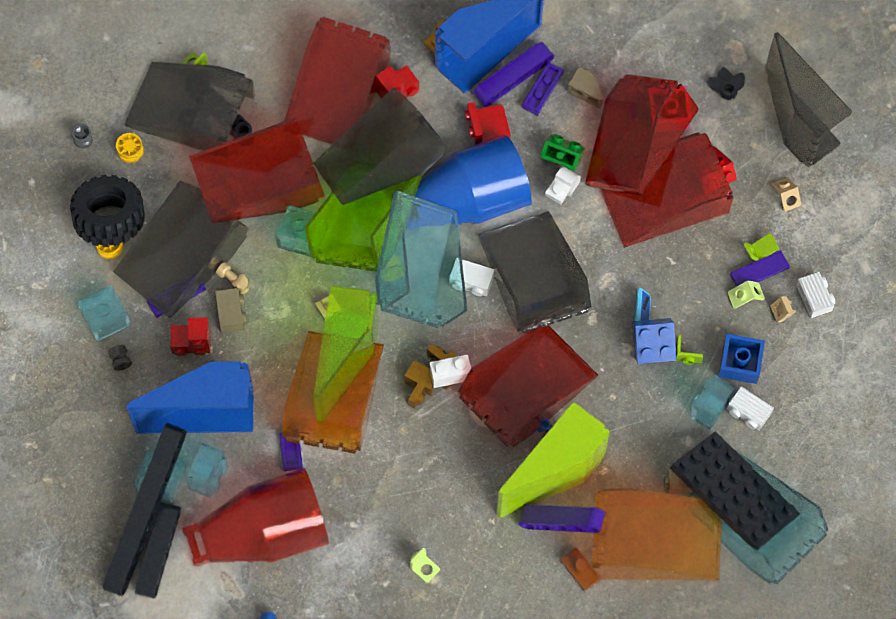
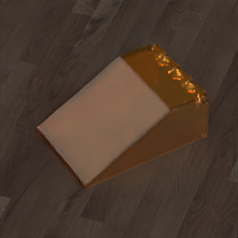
[282,331,384,454]
[592,489,722,581]

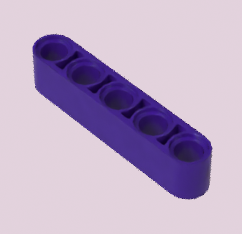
[473,42,554,107]
[518,505,605,533]

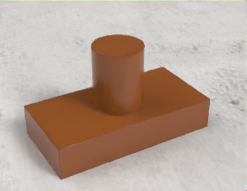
[560,548,601,592]

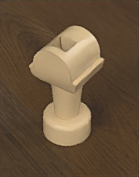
[216,262,249,294]

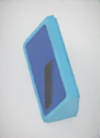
[635,288,651,321]

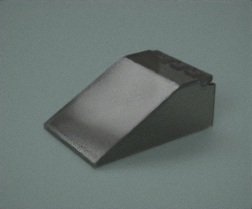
[764,32,852,167]
[124,62,255,159]
[313,87,447,205]
[113,180,250,318]
[478,211,592,334]

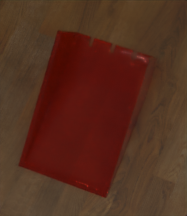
[283,17,391,151]
[585,74,699,196]
[189,118,325,223]
[597,132,734,248]
[458,322,598,447]

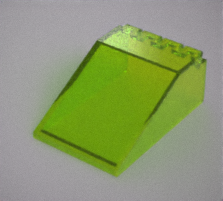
[305,162,422,272]
[314,286,379,423]

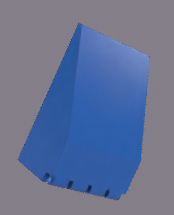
[435,0,544,93]
[127,361,254,434]

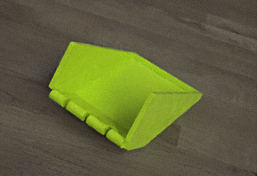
[497,403,610,518]

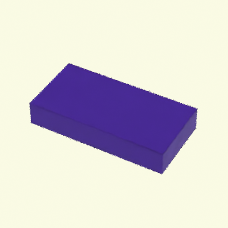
[279,430,303,471]

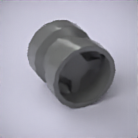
[72,124,93,148]

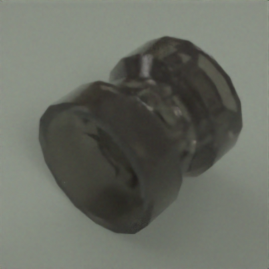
[108,345,132,371]

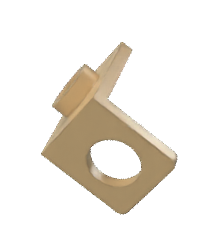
[771,178,801,211]

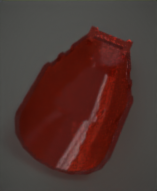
[182,468,329,567]

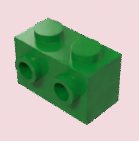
[540,134,585,171]

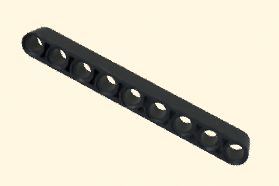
[103,423,187,597]

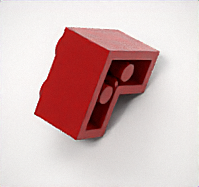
[376,65,419,108]
[170,317,211,356]

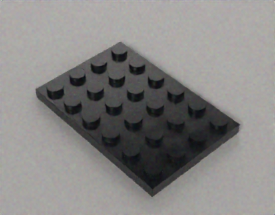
[669,431,801,552]

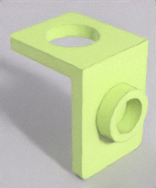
[728,281,765,308]
[410,548,440,583]

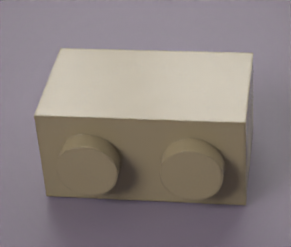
[215,288,247,333]

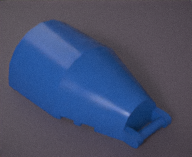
[392,134,532,231]

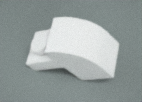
[545,166,580,205]

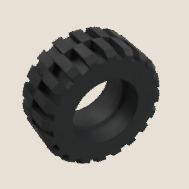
[70,175,145,247]

